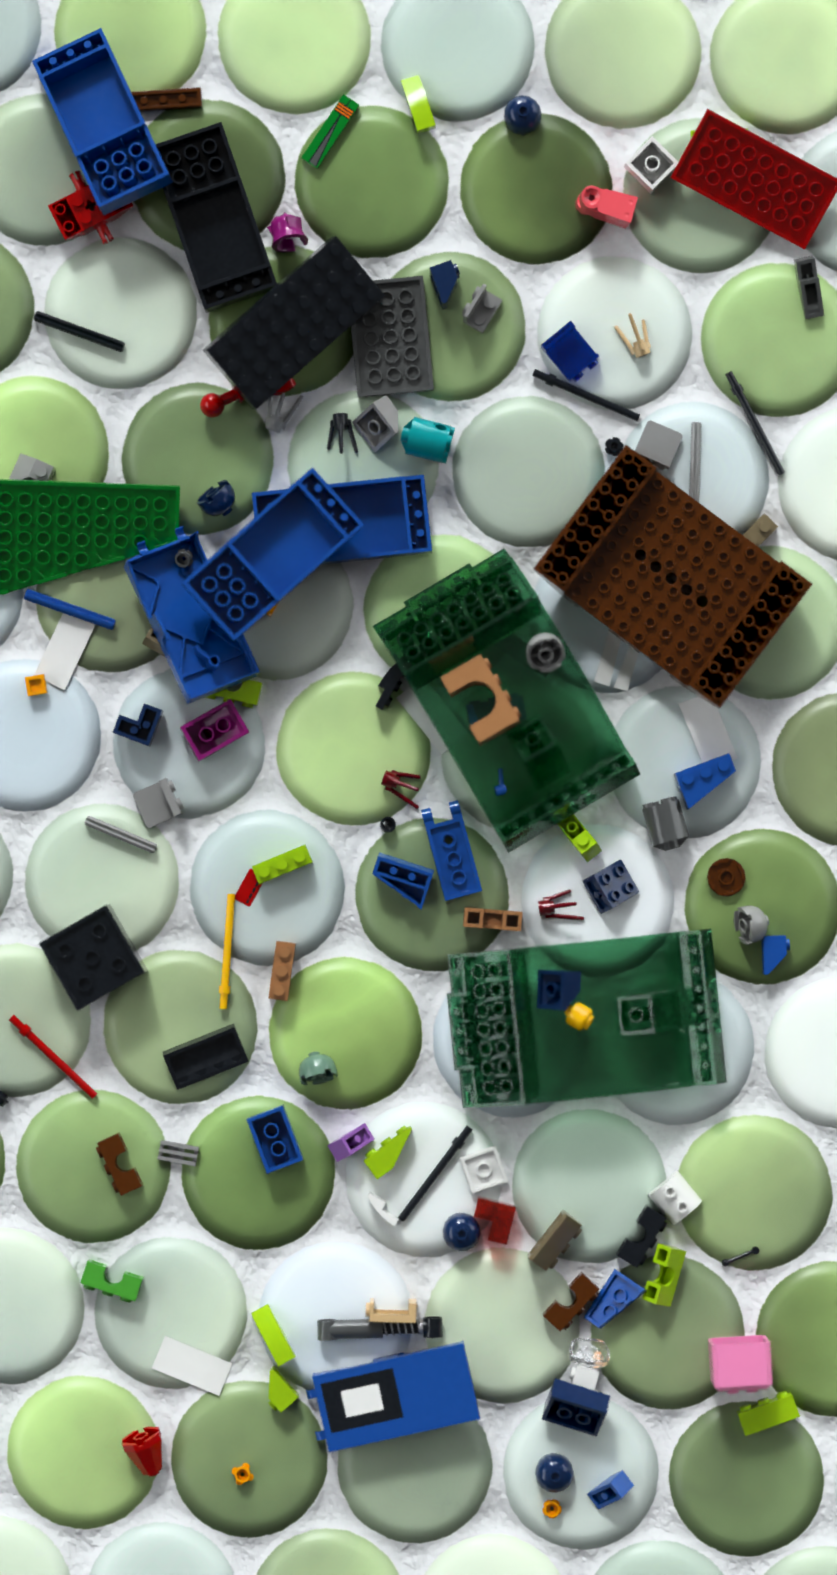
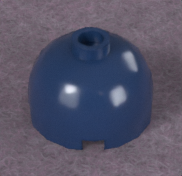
[504,95,542,135]
[197,480,235,516]
[443,1213,481,1251]
[535,1453,574,1493]

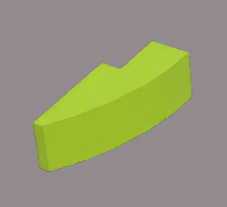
[401,75,436,134]
[251,1304,296,1367]

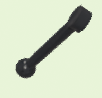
[722,1246,760,1267]

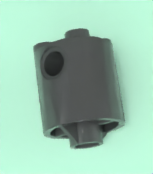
[642,796,689,851]

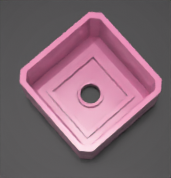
[708,1335,773,1394]

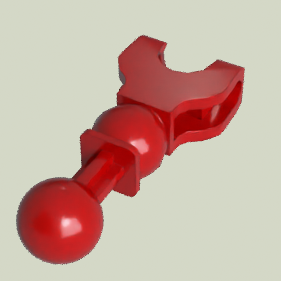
[200,378,296,418]

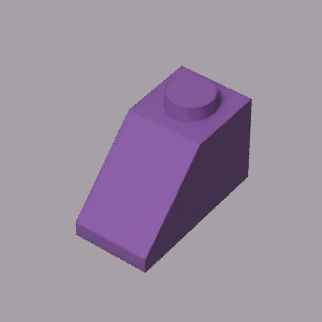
[327,1123,375,1162]

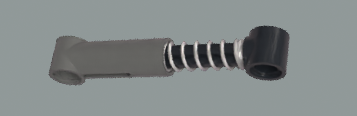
[317,1316,443,1341]

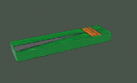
[301,94,359,169]

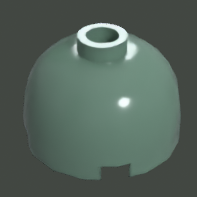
[299,1052,338,1085]

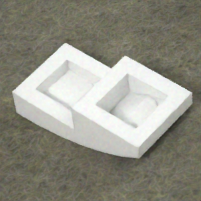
[368,1192,399,1226]

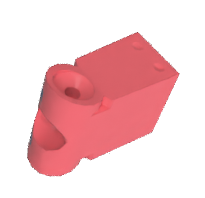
[575,185,638,229]

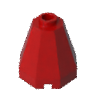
[122,1426,162,1477]

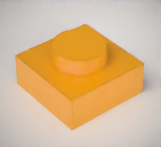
[25,674,48,696]

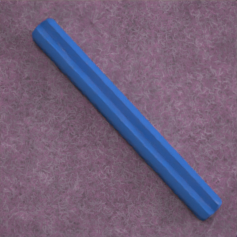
[24,589,116,630]

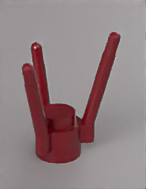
[381,770,421,809]
[538,889,584,920]

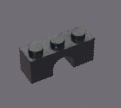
[616,1205,667,1268]

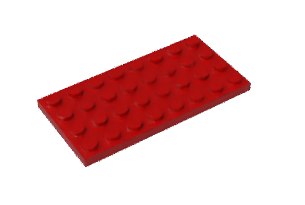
[670,108,837,250]

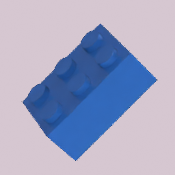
[246,1104,304,1174]

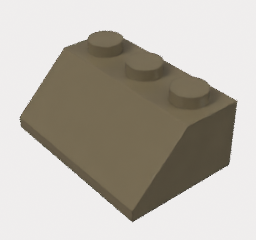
[528,1210,582,1271]

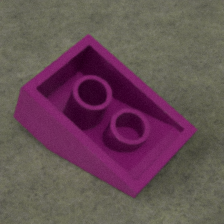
[180,699,249,762]

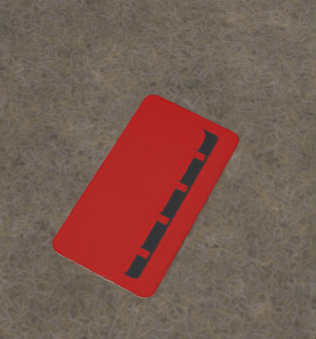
[235,869,263,906]

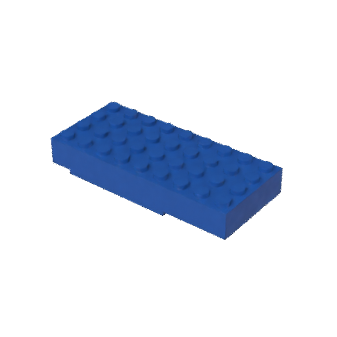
[32,28,173,215]
[182,467,364,643]
[252,475,432,565]

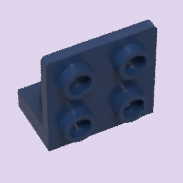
[582,859,639,914]

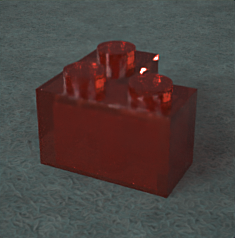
[474,1196,516,1245]

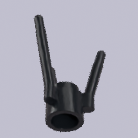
[327,413,358,454]

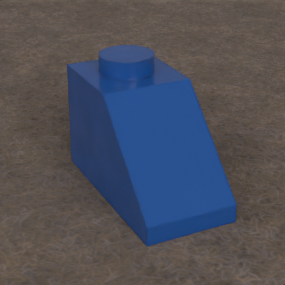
[761,935,790,975]
[587,1470,634,1510]

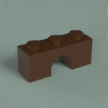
[96,1132,143,1196]
[543,1271,599,1331]

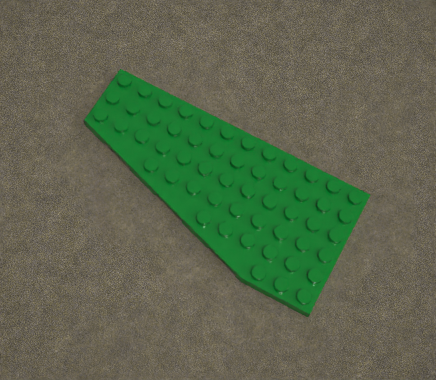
[0,479,180,595]

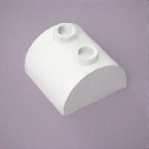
[648,1170,702,1225]

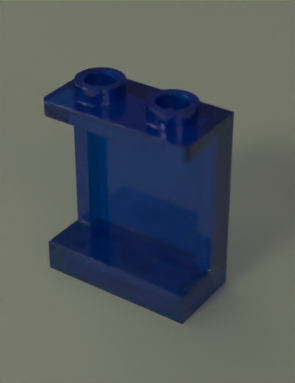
[541,321,600,383]

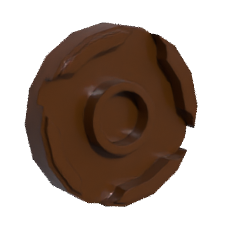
[707,858,746,896]

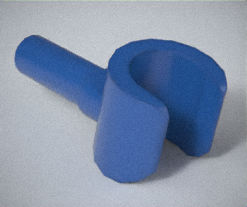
[494,768,507,796]

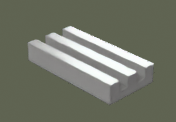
[158,1140,199,1166]

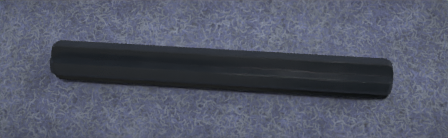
[34,311,125,352]

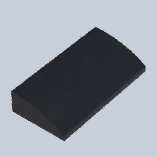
[163,1023,249,1090]

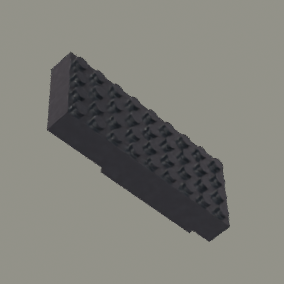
[156,122,277,313]
[203,236,385,409]

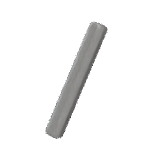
[85,816,157,853]

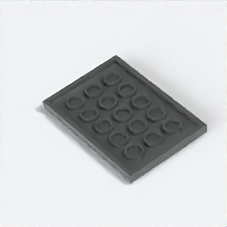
[351,276,434,398]

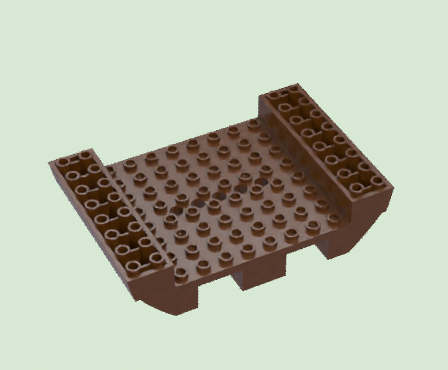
[533,445,812,708]

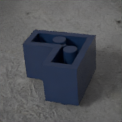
[112,703,164,747]

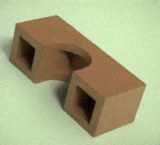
[463,907,523,931]
[268,941,296,1001]

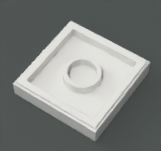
[460,1145,508,1194]

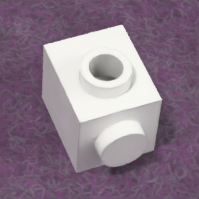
[569,1363,600,1390]

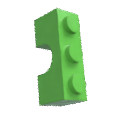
[80,1259,144,1303]

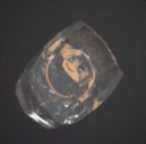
[569,1338,610,1368]

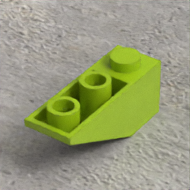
[549,803,602,863]
[364,1125,412,1180]

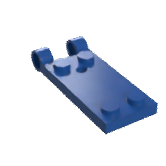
[421,800,482,901]

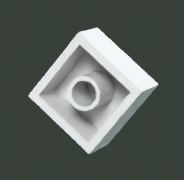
[624,136,678,194]

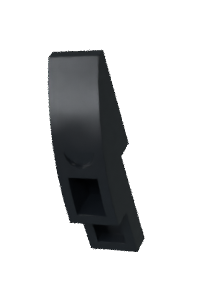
[376,645,428,710]

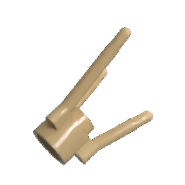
[614,313,651,358]

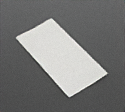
[34,613,96,690]
[594,631,638,691]
[396,676,469,754]
[679,696,738,763]
[152,1336,232,1396]

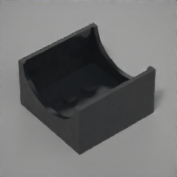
[39,904,148,1011]

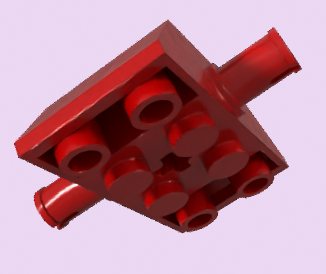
[48,170,133,244]

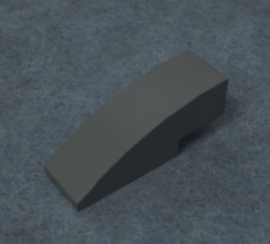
[794,256,824,319]

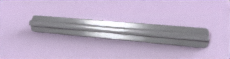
[689,422,701,502]

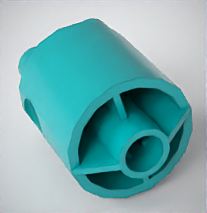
[400,417,455,464]

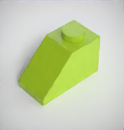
[268,1366,299,1412]

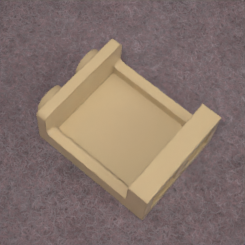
[366,1298,416,1323]

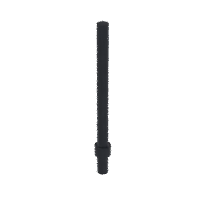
[532,369,640,421]
[725,371,785,476]
[398,1125,473,1222]

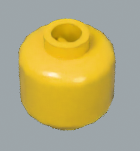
[564,1002,595,1031]

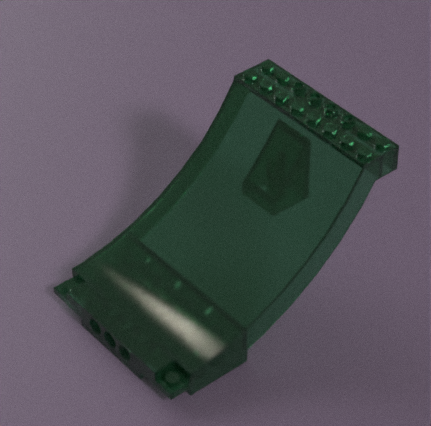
[373,548,640,853]
[447,928,727,1108]

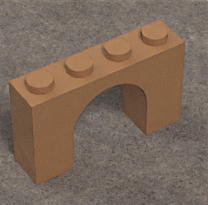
[440,654,521,746]

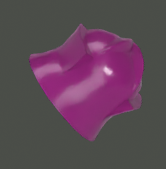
[267,212,308,252]

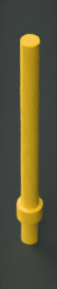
[219,894,235,1009]

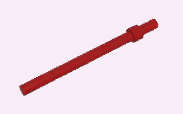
[9,1015,98,1099]

